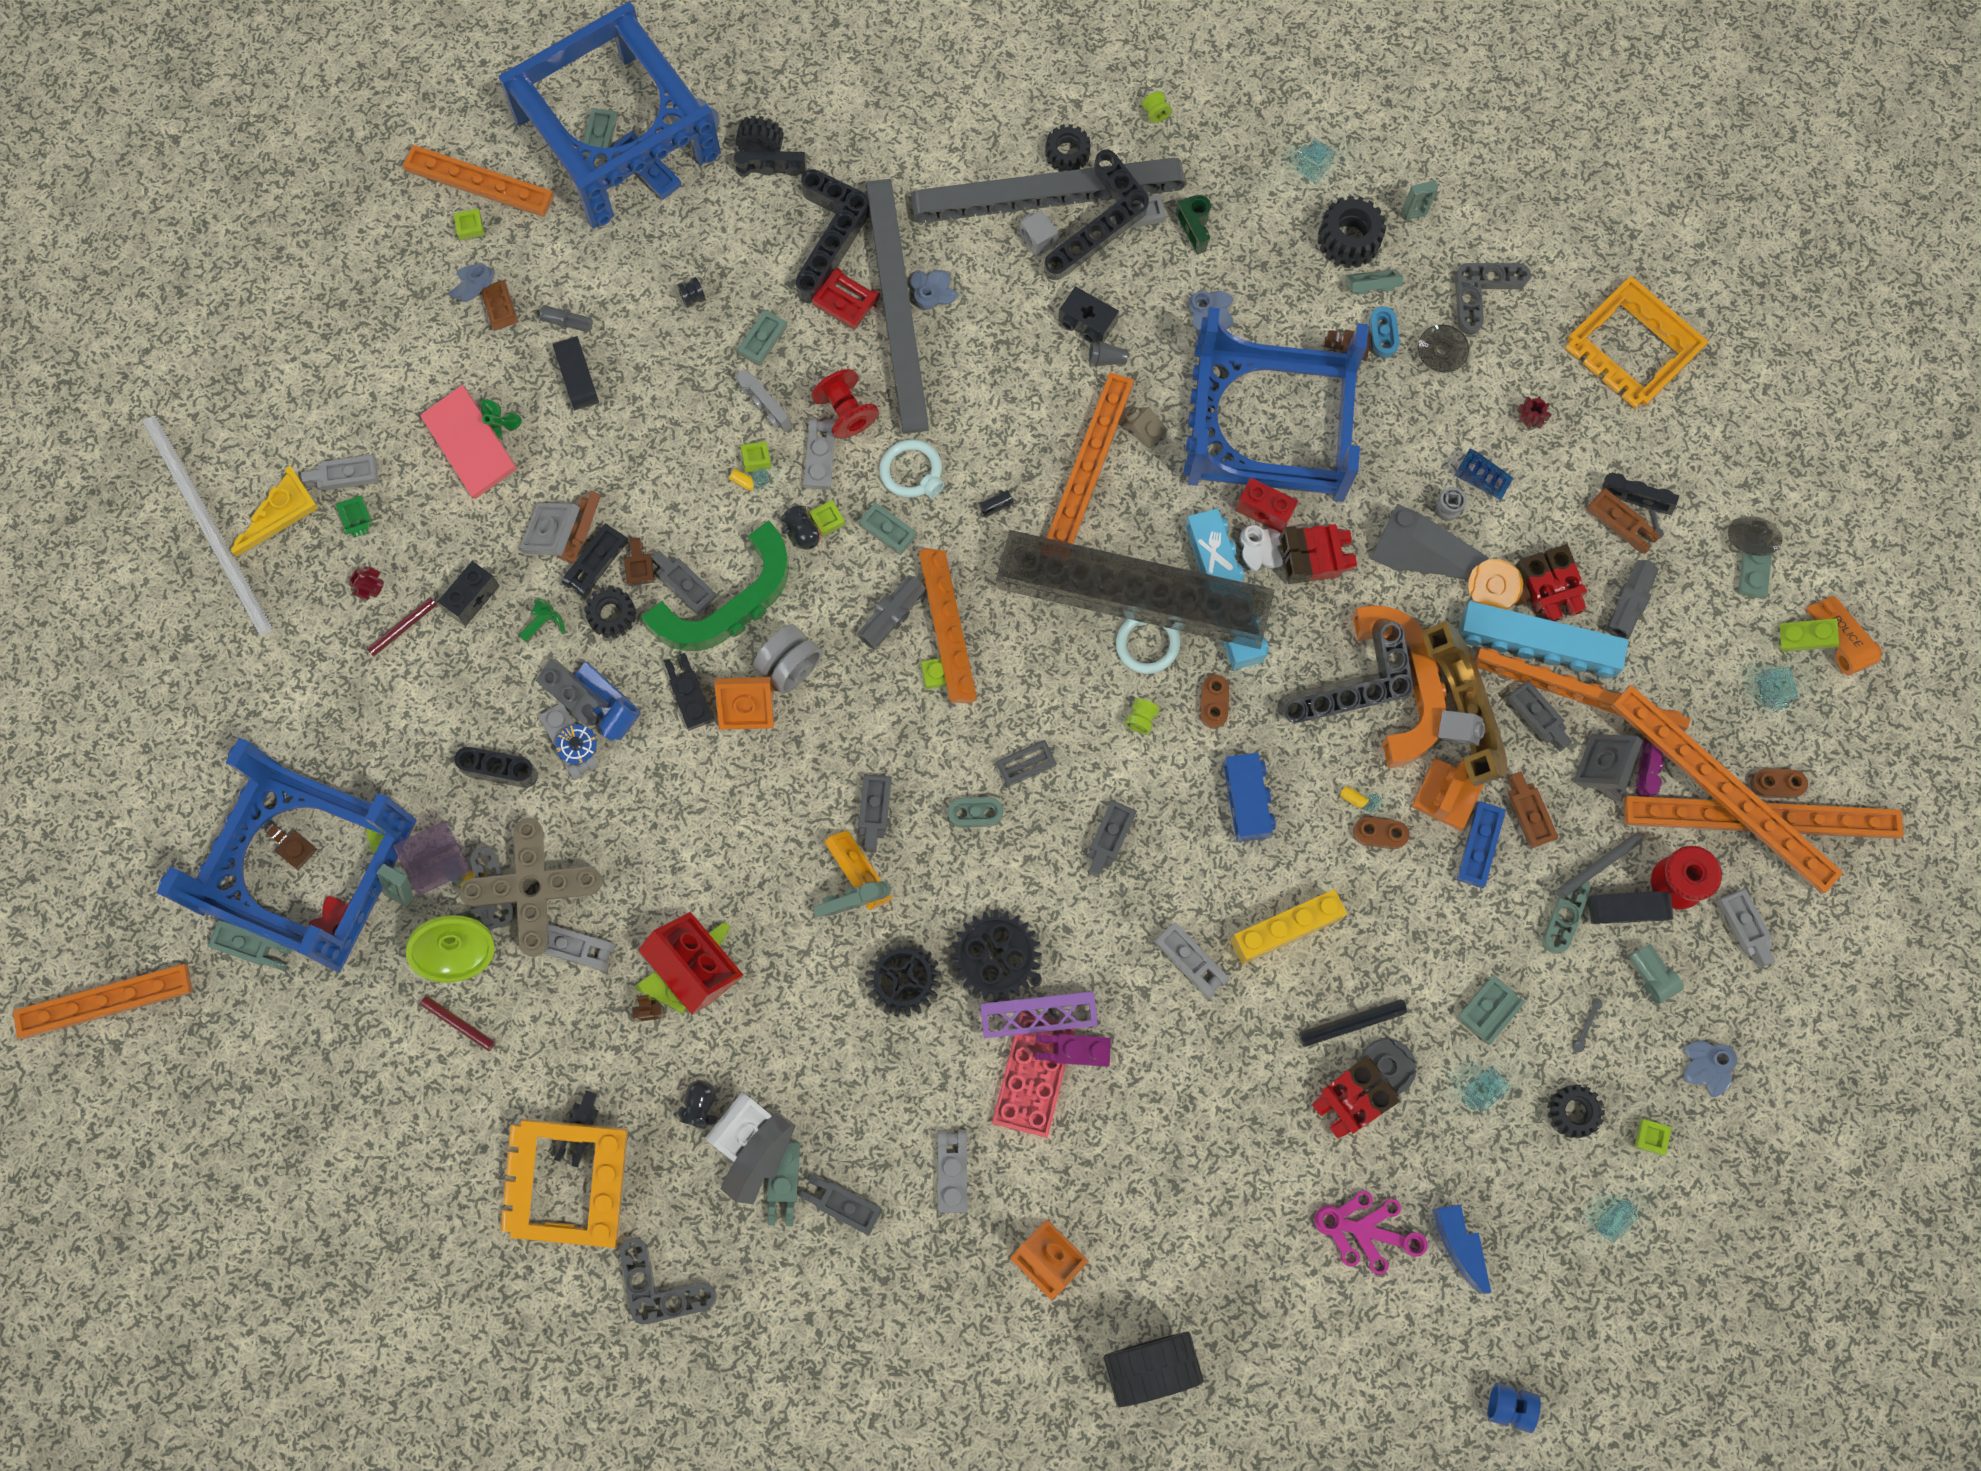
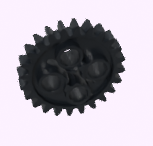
[950,910,1042,1002]

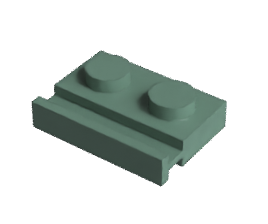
[1456,974,1526,1045]

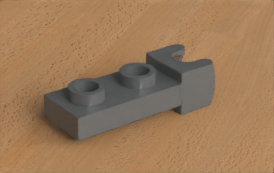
[536,659,609,726]

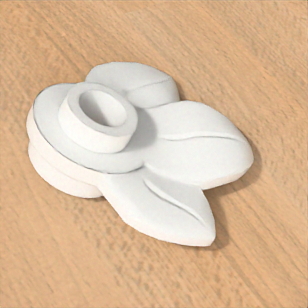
[1239,525,1283,572]

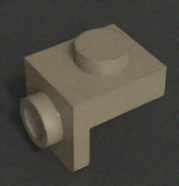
[1121,407,1168,448]

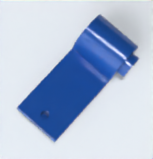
[575,662,641,741]

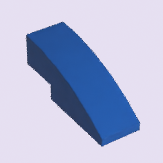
[1432,1205,1492,1294]

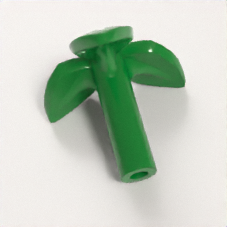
[481,399,522,439]
[519,597,565,642]

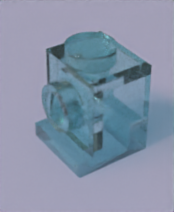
[1755,667,1798,711]
[1462,1066,1511,1112]

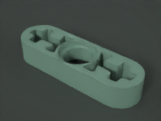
[1542,878,1590,954]

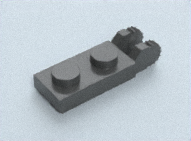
[798,1174,883,1236]

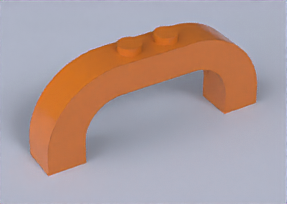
[1352,606,1446,768]

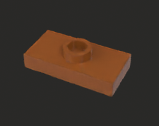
[481,280,519,331]

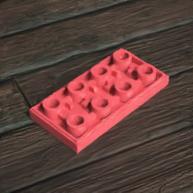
[420,385,518,499]
[992,1012,1075,1138]

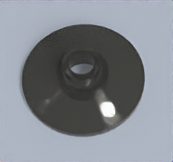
[1417,324,1470,373]
[1728,516,1783,556]

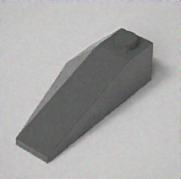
[1371,504,1489,580]

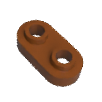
[1200,674,1229,729]
[1750,769,1808,798]
[1353,817,1410,850]

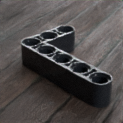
[1044,149,1149,280]
[795,169,869,303]
[1277,618,1413,723]

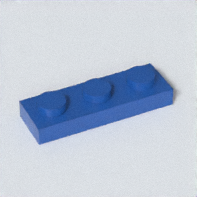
[613,131,682,201]
[1456,801,1506,889]

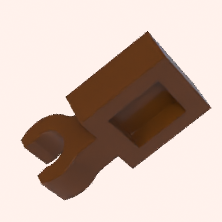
[1324,329,1371,361]
[624,537,655,586]
[265,823,318,871]
[632,994,665,1022]

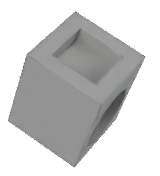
[1020,210,1058,257]
[1438,710,1485,746]

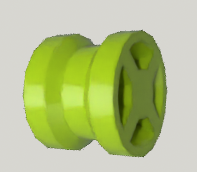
[1141,91,1172,123]

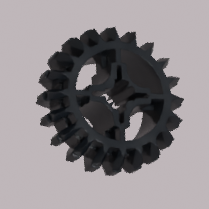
[865,941,941,1018]

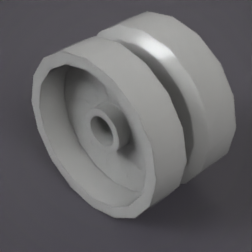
[753,624,823,694]

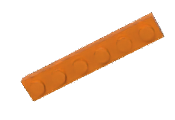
[403,145,554,217]
[919,548,977,704]
[13,964,193,1040]

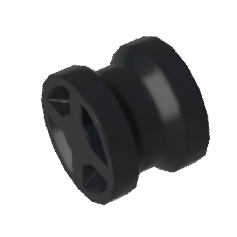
[676,276,706,308]

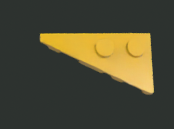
[230,465,319,557]

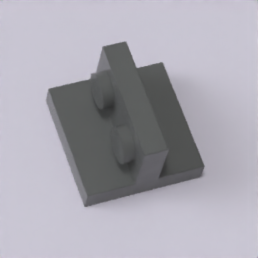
[1573,734,1643,801]

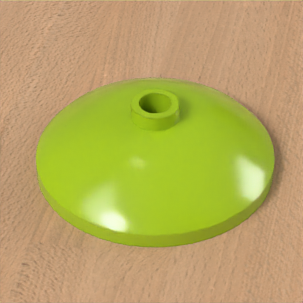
[406,915,495,983]

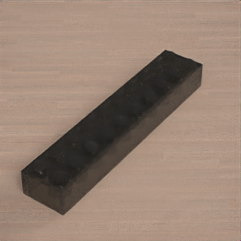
[996,530,1275,649]

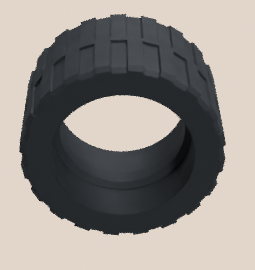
[1103,1331,1204,1407]

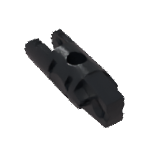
[553,1090,599,1168]

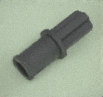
[540,305,593,332]

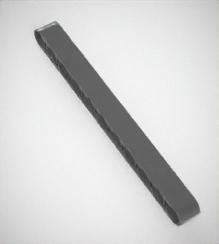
[911,158,1186,223]
[866,178,929,434]

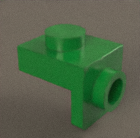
[335,495,374,538]

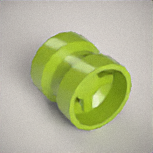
[1125,698,1160,735]

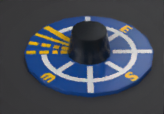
[556,724,597,764]

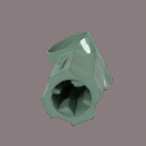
[1628,943,1684,1004]

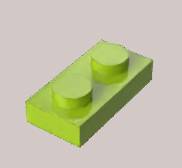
[1779,618,1840,652]

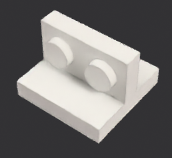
[705,1092,771,1162]

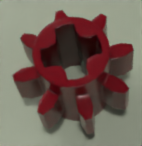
[1517,396,1552,429]
[349,566,384,600]

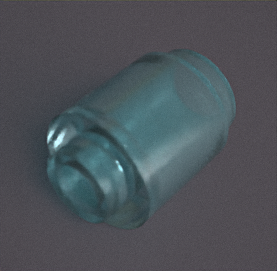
[1595,1198,1639,1243]

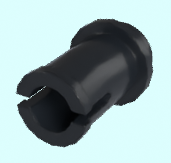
[978,490,1014,518]

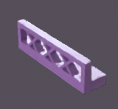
[980,991,1098,1038]

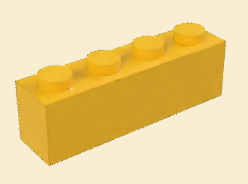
[1230,889,1347,965]

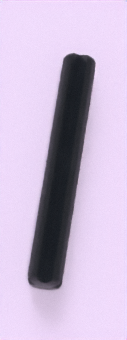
[1299,999,1407,1047]

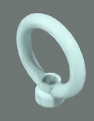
[879,439,944,499]
[1116,603,1180,674]

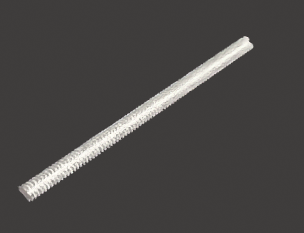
[142,416,274,635]

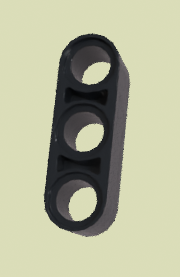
[552,336,599,411]
[454,747,538,788]
[1588,891,1674,924]

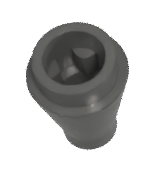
[1089,341,1128,367]

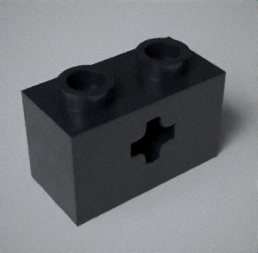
[1058,286,1119,343]
[437,561,500,627]

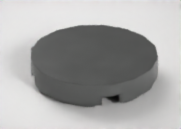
[1360,1039,1416,1094]

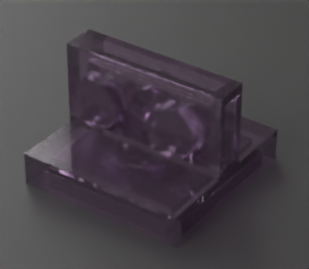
[393,820,472,896]

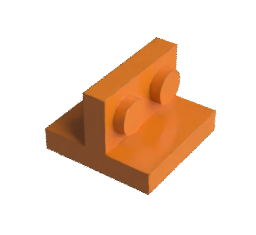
[714,677,774,730]
[1411,758,1484,831]
[1010,1219,1089,1301]

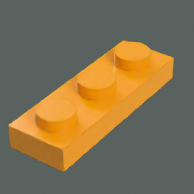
[824,830,893,910]

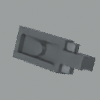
[651,550,717,615]
[1506,681,1572,752]
[858,774,892,853]
[1088,800,1137,878]

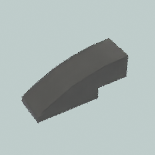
[720,1113,796,1204]

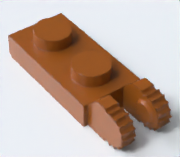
[1585,488,1660,554]

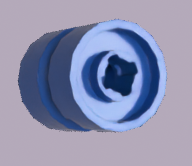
[1487,1383,1541,1433]

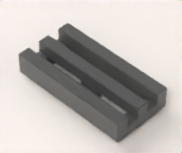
[995,740,1057,787]

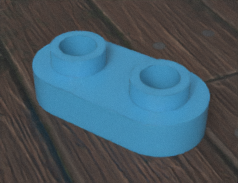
[1369,307,1400,358]

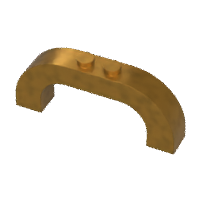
[1421,621,1507,786]

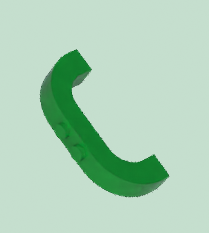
[641,520,789,651]

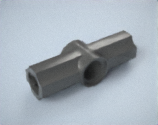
[1607,560,1659,639]
[857,575,927,650]

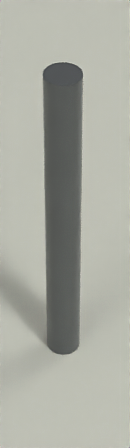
[1556,833,1642,899]

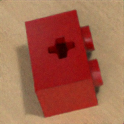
[1235,478,1299,533]

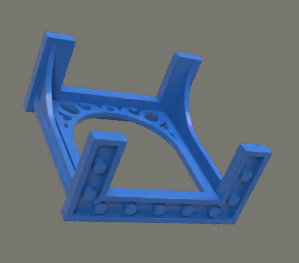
[498,1,721,229]
[1183,307,1368,502]
[156,738,417,973]

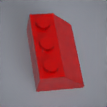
[638,912,744,1015]

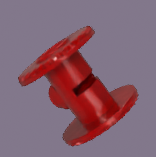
[811,369,879,439]
[1650,846,1722,910]

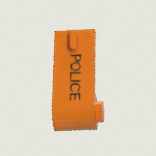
[1806,595,1882,676]

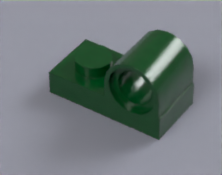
[1175,195,1211,255]

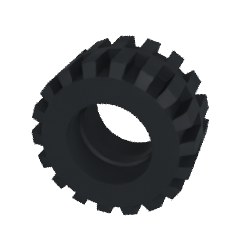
[1317,196,1386,268]

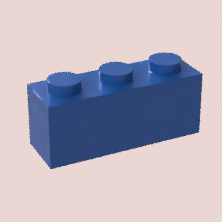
[1223,753,1276,842]

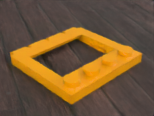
[1565,276,1709,409]
[500,1119,628,1248]

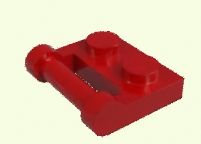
[812,268,881,330]

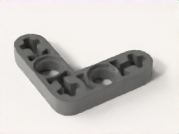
[1455,263,1531,335]
[456,847,515,930]
[620,1238,717,1325]

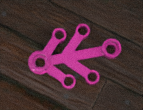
[1314,1191,1428,1275]

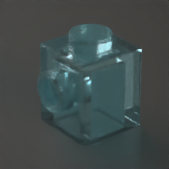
[1296,138,1335,184]

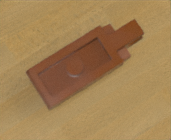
[557,490,601,564]
[1507,771,1559,849]

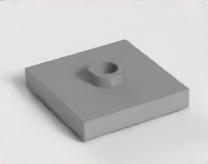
[519,503,580,556]

